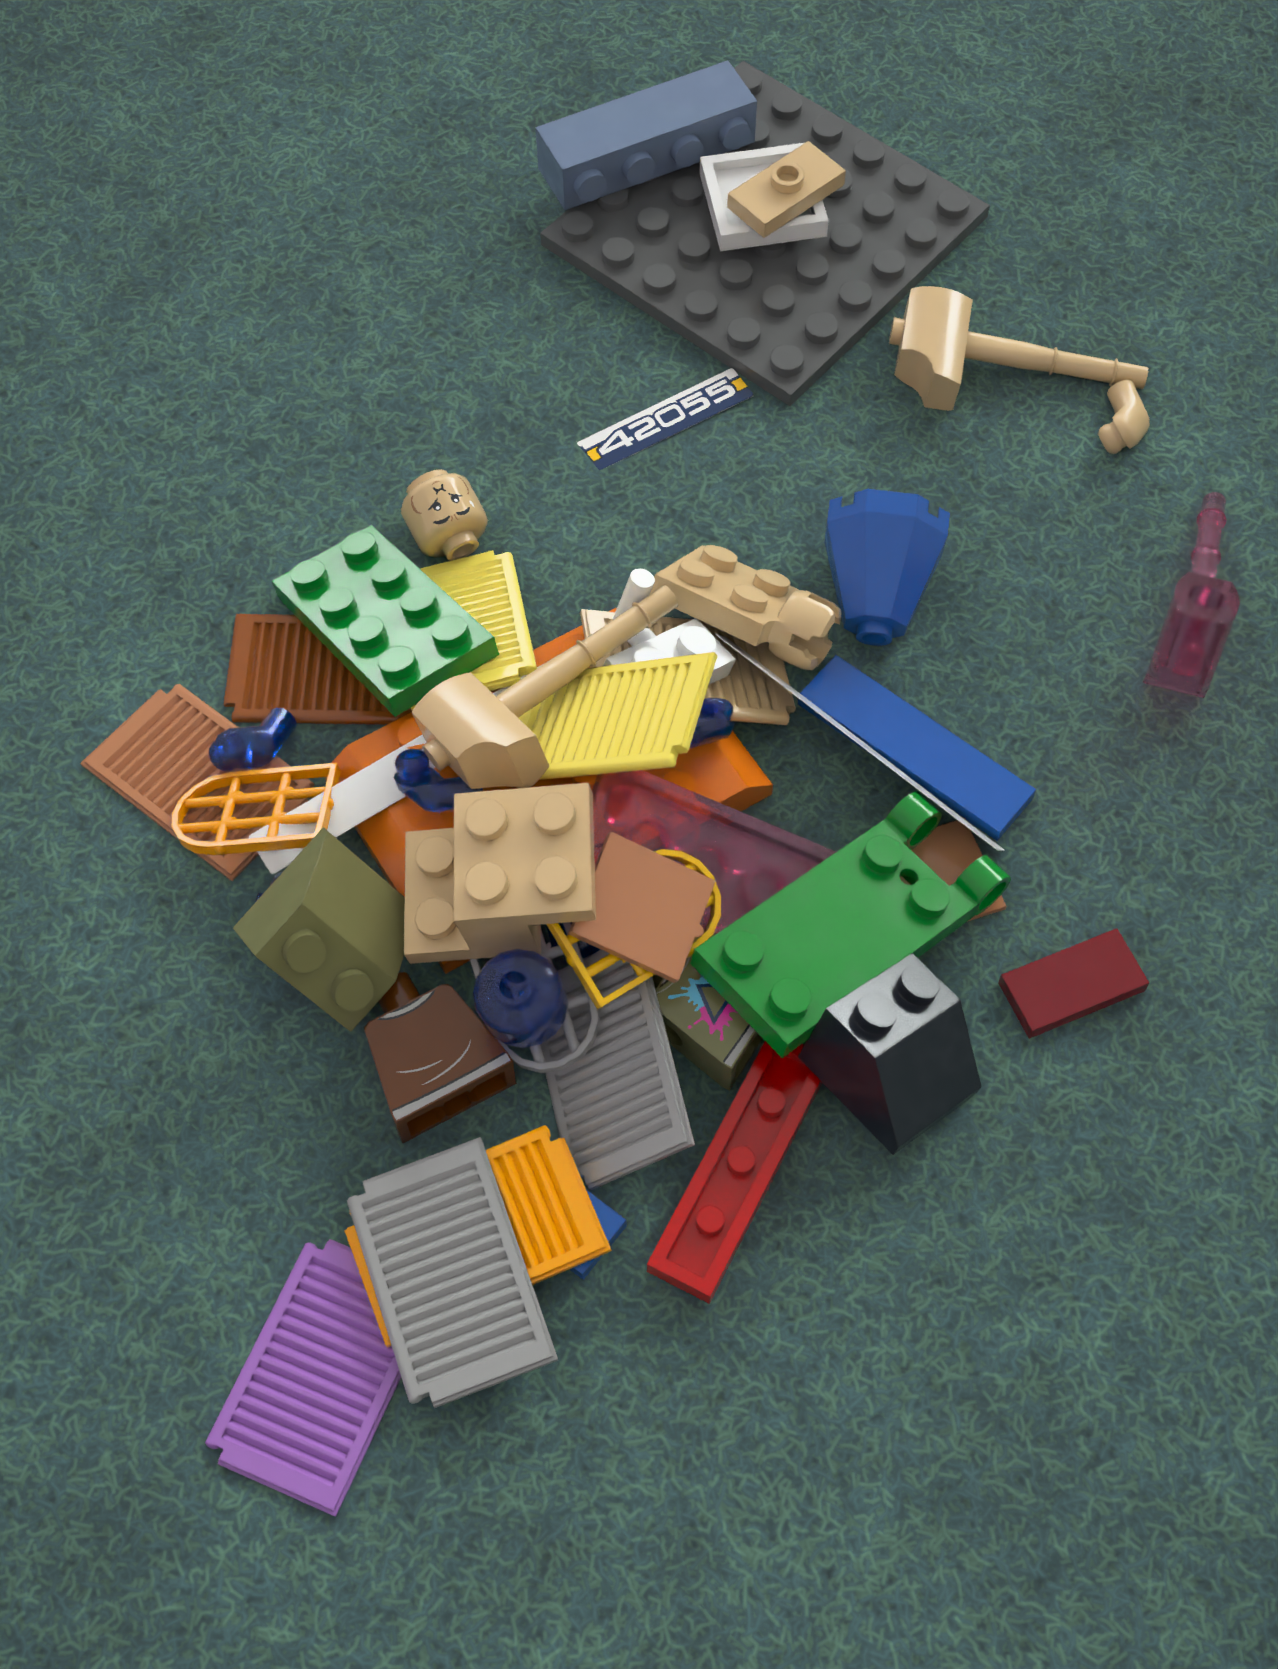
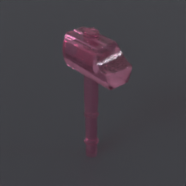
[1143,492,1240,698]

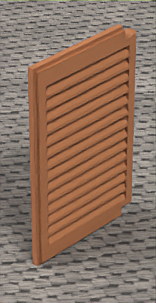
[80,684,314,881]

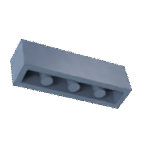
[535,60,757,210]

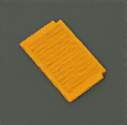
[344,1125,612,1348]

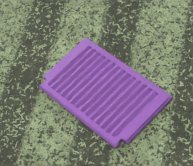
[205,1239,401,1517]

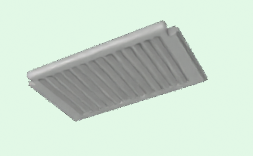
[529,950,695,1190]
[347,1137,558,1408]

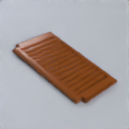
[224,614,412,725]

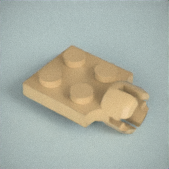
[650,545,842,670]

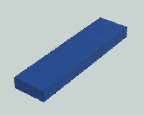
[798,655,1036,841]

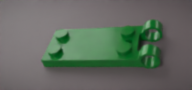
[690,791,1011,1058]

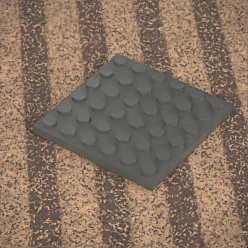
[540,61,990,406]

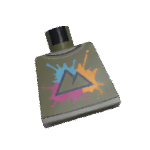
[652,935,763,1091]

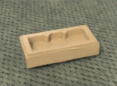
[727,141,846,238]

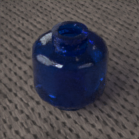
[473,949,569,1048]

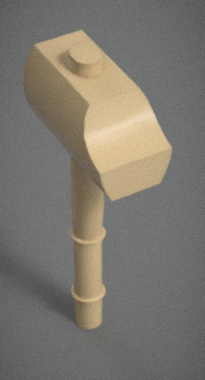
[889,286,1148,411]
[411,585,679,789]

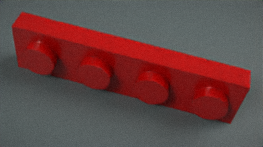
[647,1041,822,1304]

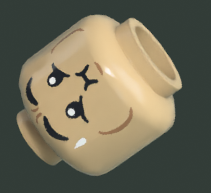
[401,469,488,561]

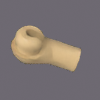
[1098,380,1149,454]

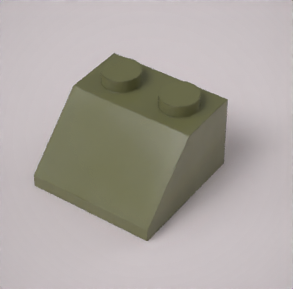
[233,827,405,1032]

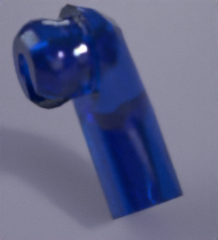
[393,749,483,812]

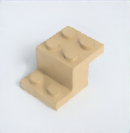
[404,783,596,964]

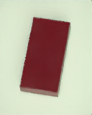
[998,928,1149,1039]

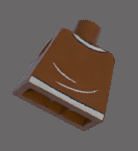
[364,972,517,1143]

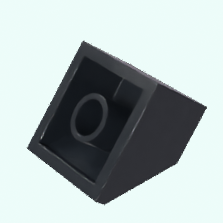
[798,953,982,1155]

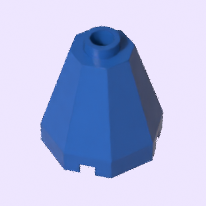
[824,489,950,646]

